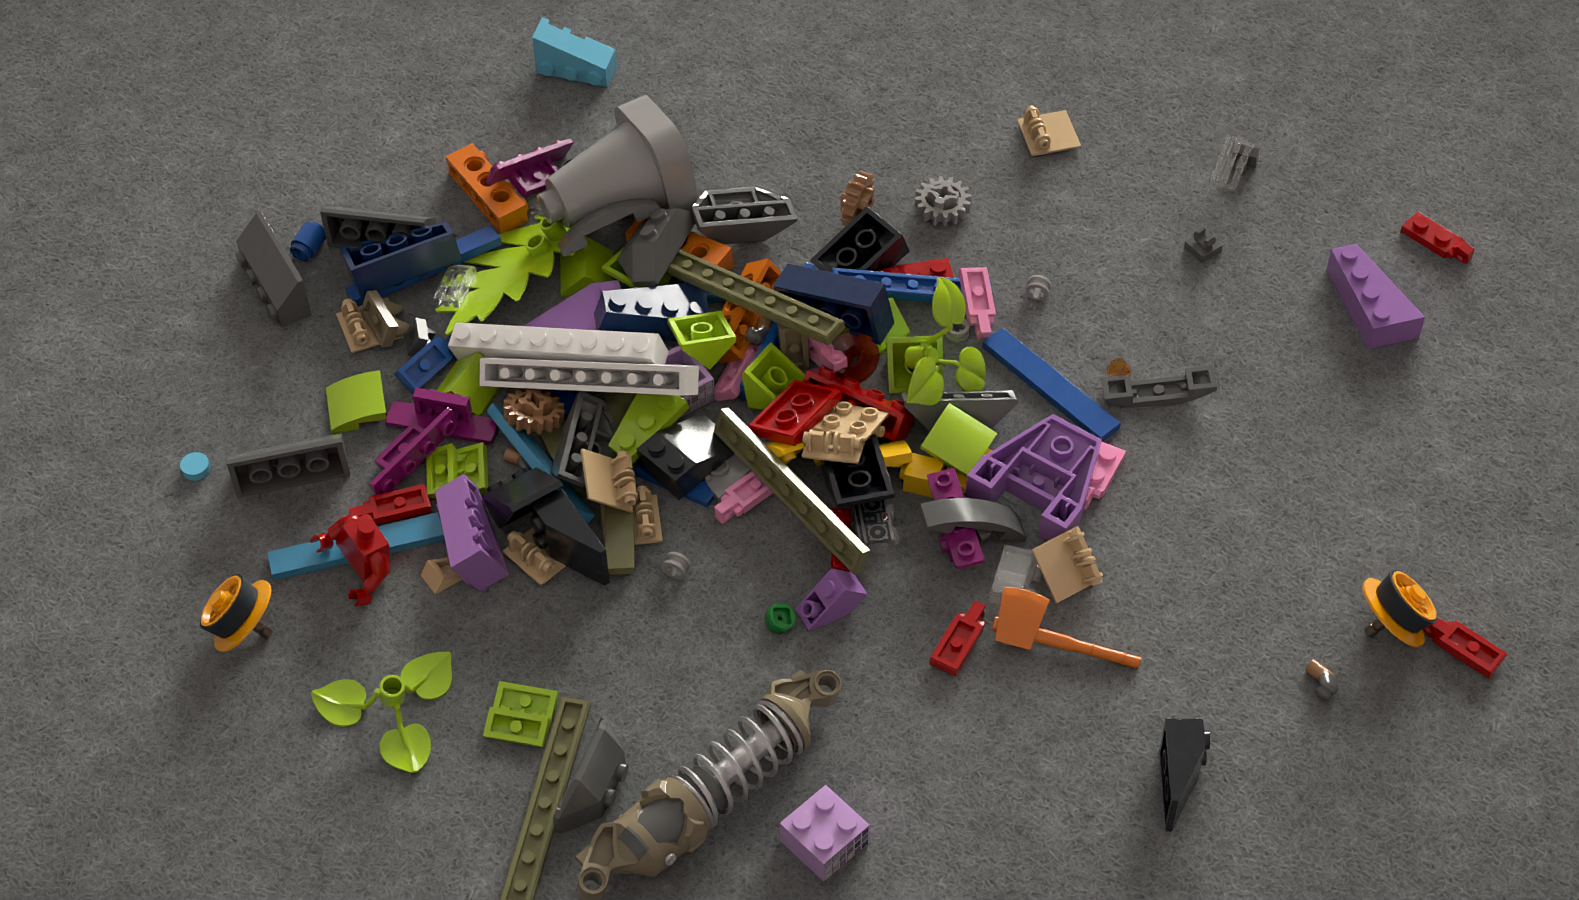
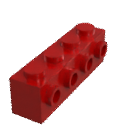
[803,366,915,441]

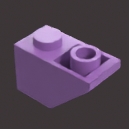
[795,568,867,631]

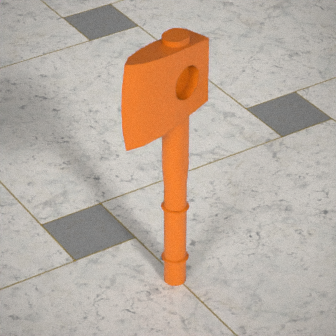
[992,587,1141,669]

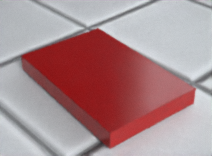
[747,379,842,446]

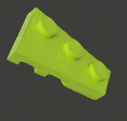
[608,393,690,464]

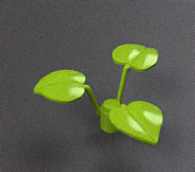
[905,277,986,406]
[311,652,452,773]

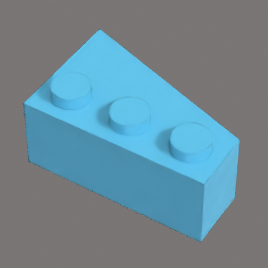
[532,17,617,87]

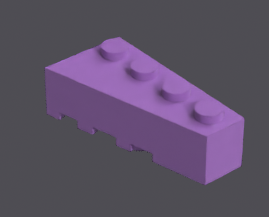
[1327,244,1425,349]
[435,474,509,591]

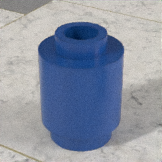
[289,222,326,262]

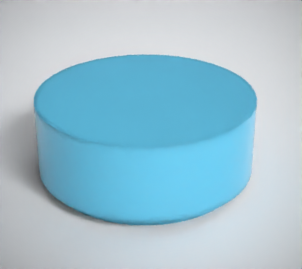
[180,452,210,481]

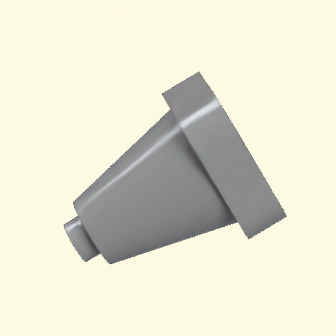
[537,95,699,228]

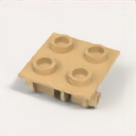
[1017,106,1081,156]
[336,298,404,353]
[813,402,888,441]
[802,428,865,464]
[581,448,638,513]
[600,486,663,545]
[1032,526,1103,603]
[502,527,566,586]

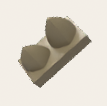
[360,290,410,347]
[777,323,810,370]

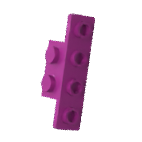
[486,138,573,198]
[385,388,498,444]
[369,407,458,495]
[927,468,984,569]

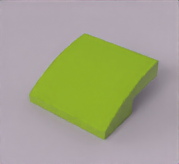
[326,370,387,434]
[920,403,997,478]
[426,442,489,499]
[483,681,560,748]

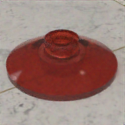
[831,331,880,383]

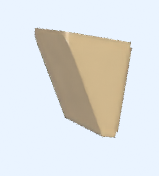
[421,557,462,594]

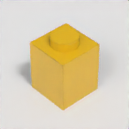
[899,453,944,498]

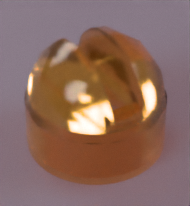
[1107,358,1131,377]

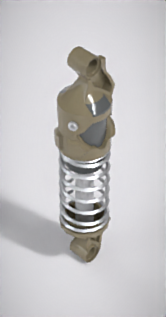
[575,669,842,900]

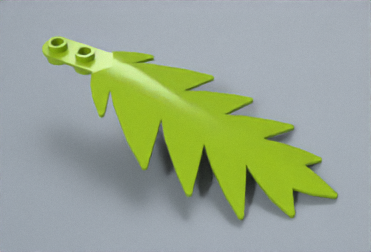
[435,214,576,336]

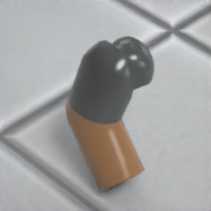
[745,315,772,346]
[504,447,532,471]
[1305,659,1338,701]

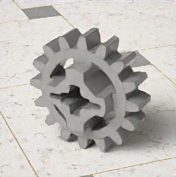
[914,176,972,226]

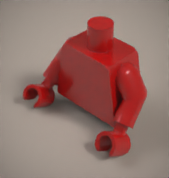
[310,514,390,607]

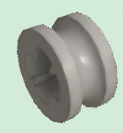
[1025,275,1051,301]
[945,318,970,343]
[661,552,691,580]

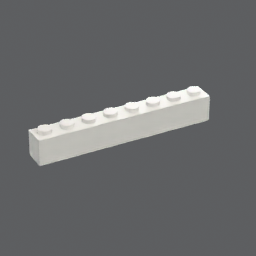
[448,322,669,365]
[479,358,699,396]

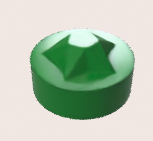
[764,603,796,634]

